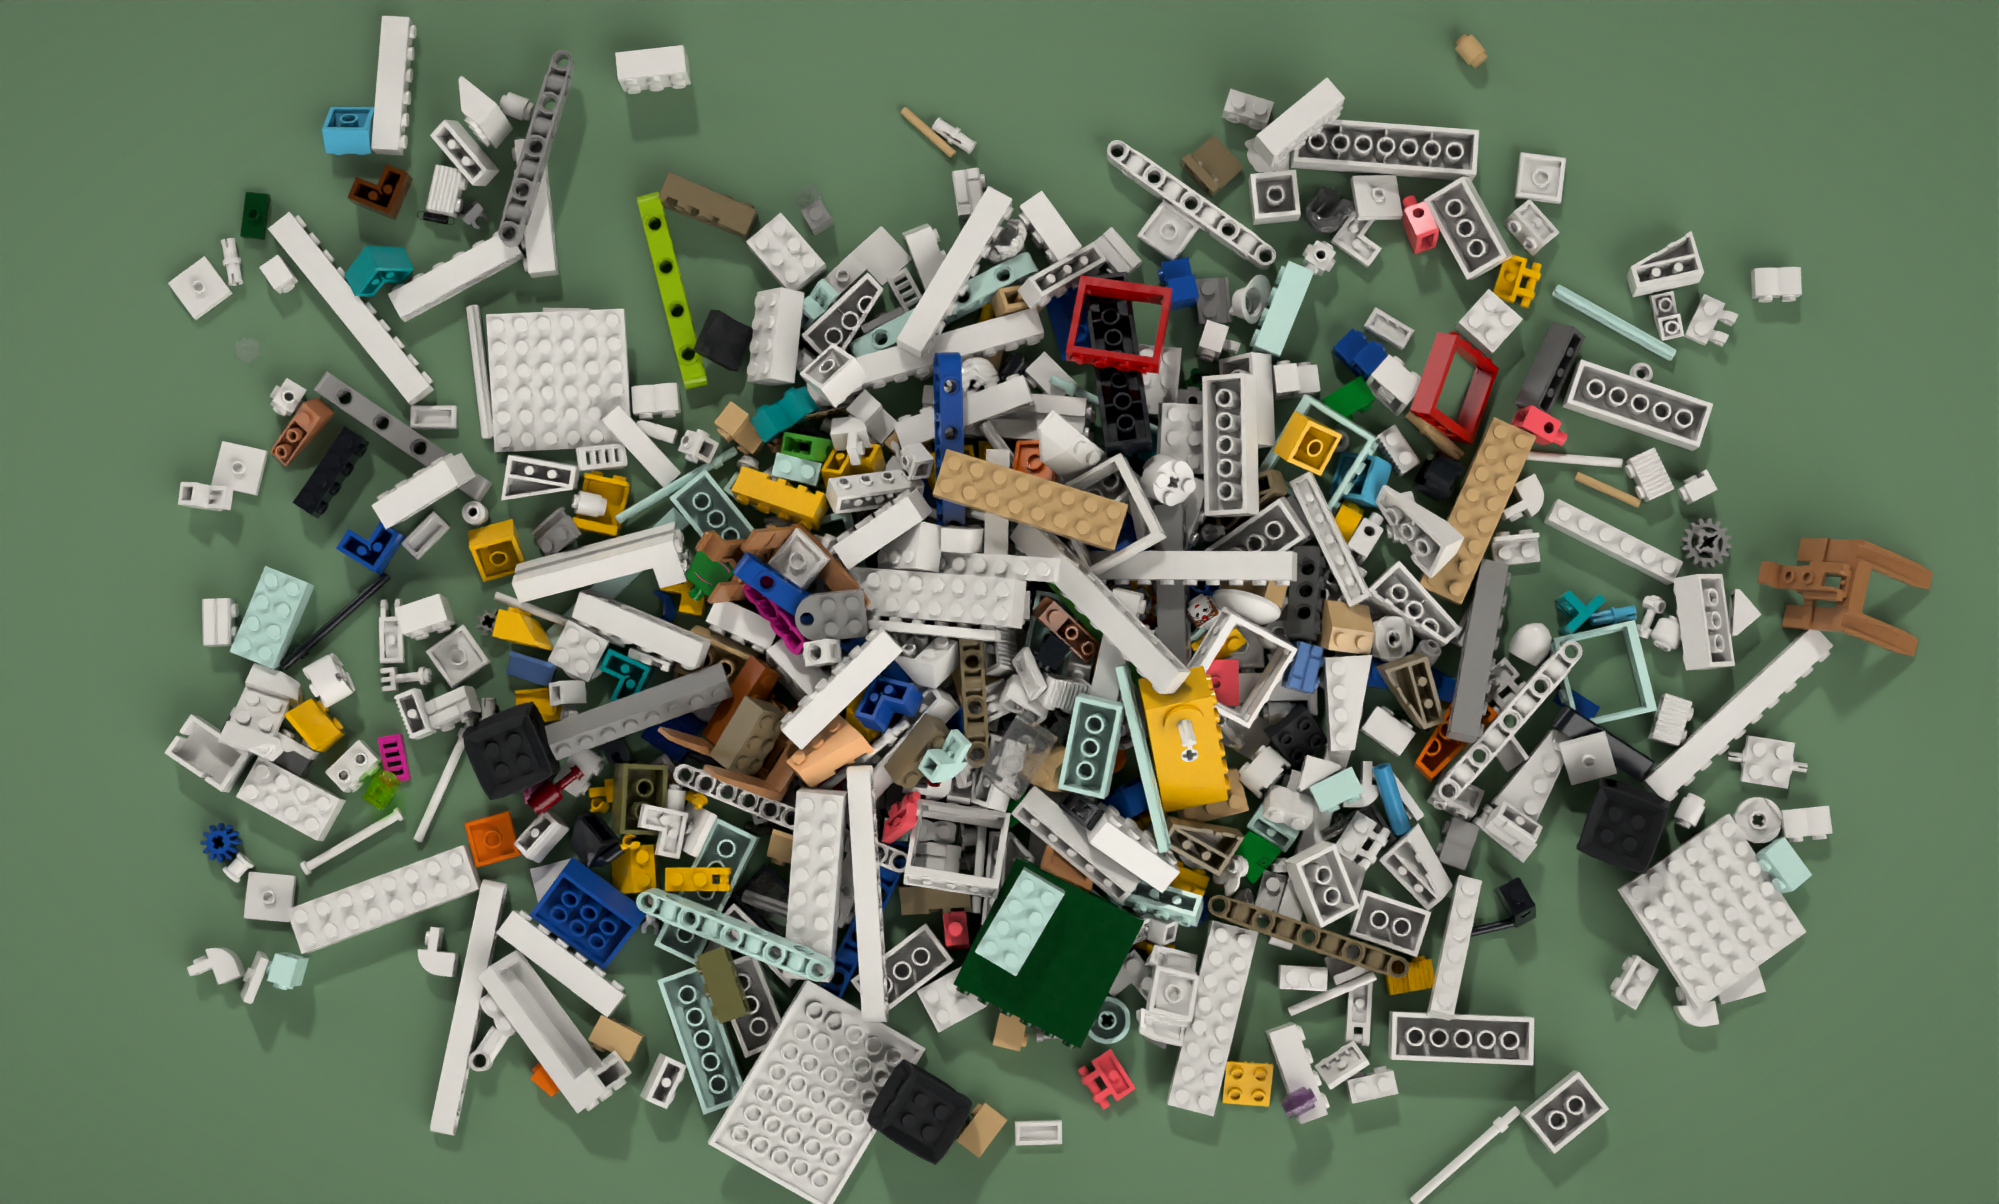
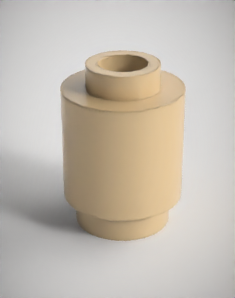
[1455,34,1488,68]

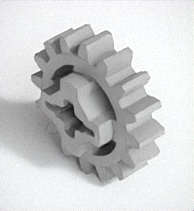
[1680,518,1732,569]

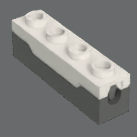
[220,707,320,777]

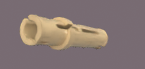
[1404,411,1465,460]

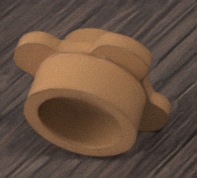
[767,437,783,453]

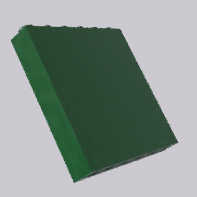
[953,855,1144,1049]

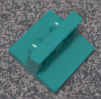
[1555,590,1606,636]

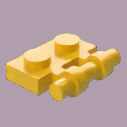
[1493,254,1542,308]

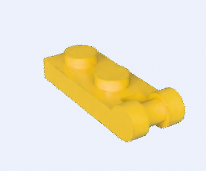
[665,868,731,891]

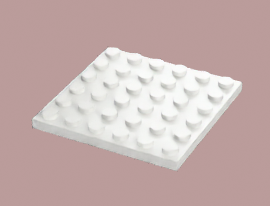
[486,308,631,452]
[1617,814,1806,1009]

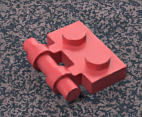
[882,791,921,845]
[1077,1048,1136,1110]

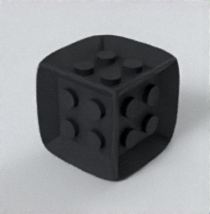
[462,701,560,800]
[1576,777,1671,874]
[867,1059,972,1165]

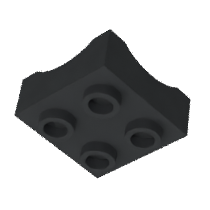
[693,309,753,372]
[1263,702,1328,769]

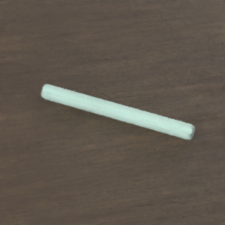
[1552,284,1676,361]

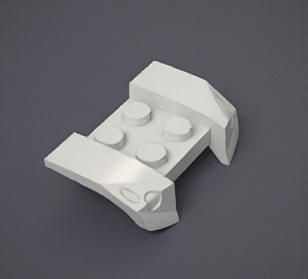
[218,663,303,762]
[1136,945,1199,1047]

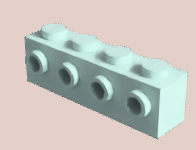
[1107,879,1204,927]

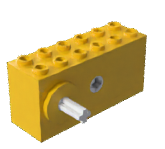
[1138,666,1231,813]

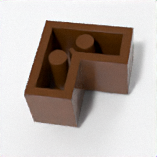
[347,164,413,220]

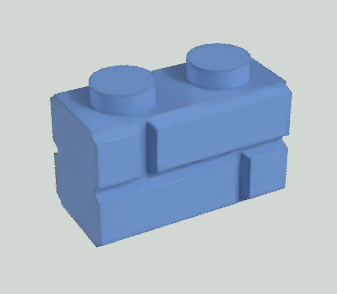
[1281,641,1325,694]

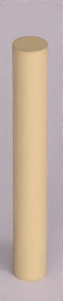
[900,107,956,158]
[1574,472,1641,508]

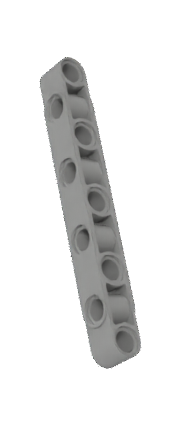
[498,50,575,248]
[313,371,493,503]

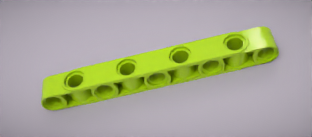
[637,191,708,390]

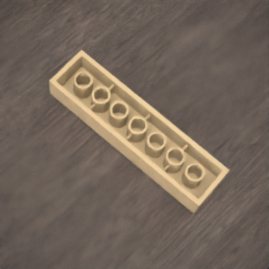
[1418,417,1537,606]
[933,449,1128,552]

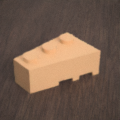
[786,714,874,788]

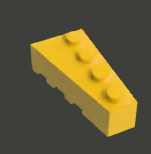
[731,466,829,531]

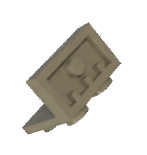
[1180,136,1244,198]

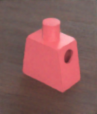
[1402,196,1439,255]
[1511,405,1568,446]
[942,908,970,951]

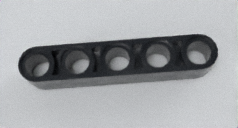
[1551,704,1656,782]

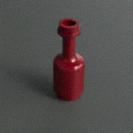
[526,765,584,815]

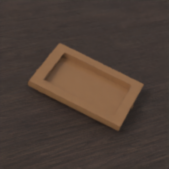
[1040,843,1093,893]

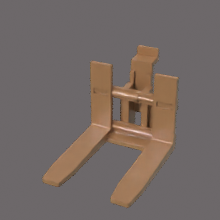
[695,523,870,667]
[1757,538,1933,656]
[657,691,799,802]

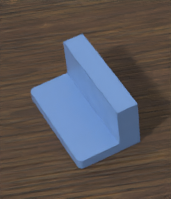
[505,650,558,687]

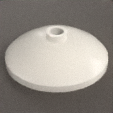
[1212,589,1281,627]

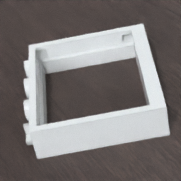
[1064,453,1167,576]
[1187,606,1298,728]
[903,799,1011,899]

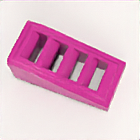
[377,734,411,784]

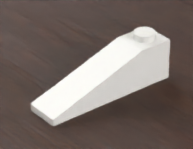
[1375,485,1464,578]

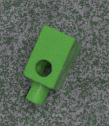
[781,432,834,462]

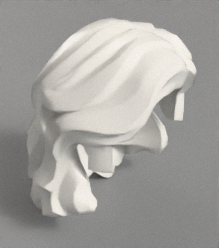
[984,218,1027,265]
[946,357,1000,393]

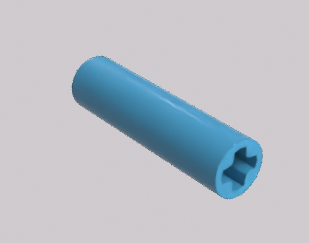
[1372,763,1411,835]

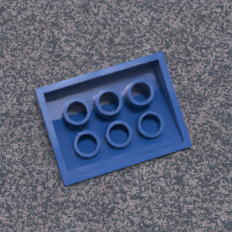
[529,857,646,970]

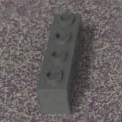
[1285,546,1328,642]

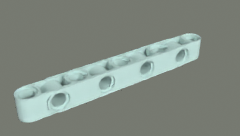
[849,252,1039,358]
[636,888,834,982]

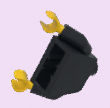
[571,797,640,869]

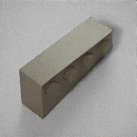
[658,172,758,240]

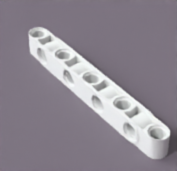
[1107,140,1276,270]
[1435,641,1583,802]

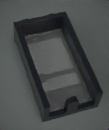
[732,863,789,938]

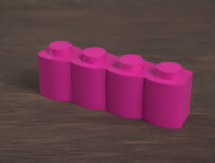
[743,576,813,655]

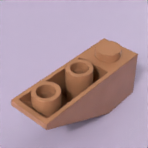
[270,397,335,467]
[1030,596,1101,664]

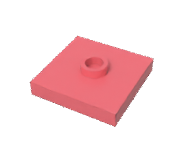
[1205,659,1240,706]

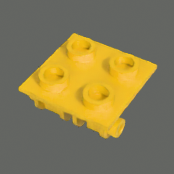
[1222,1060,1274,1107]

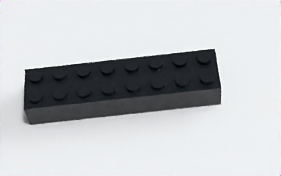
[1084,271,1152,458]

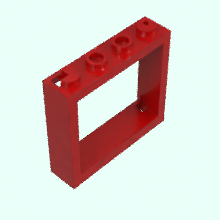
[1066,275,1173,375]
[1410,331,1499,445]

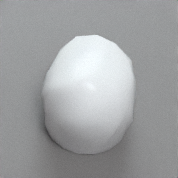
[1508,623,1552,667]

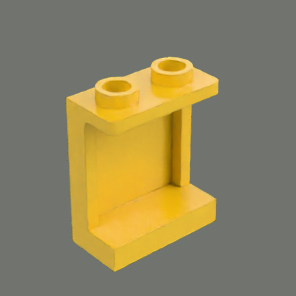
[572,470,631,538]

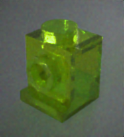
[362,770,402,810]

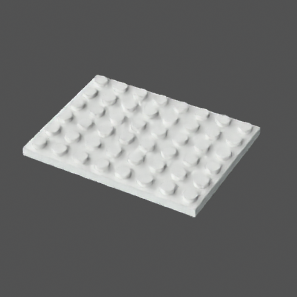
[708,980,926,1204]

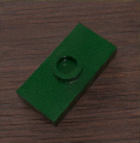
[240,192,270,240]

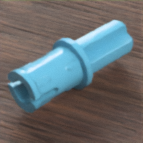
[1589,605,1637,626]

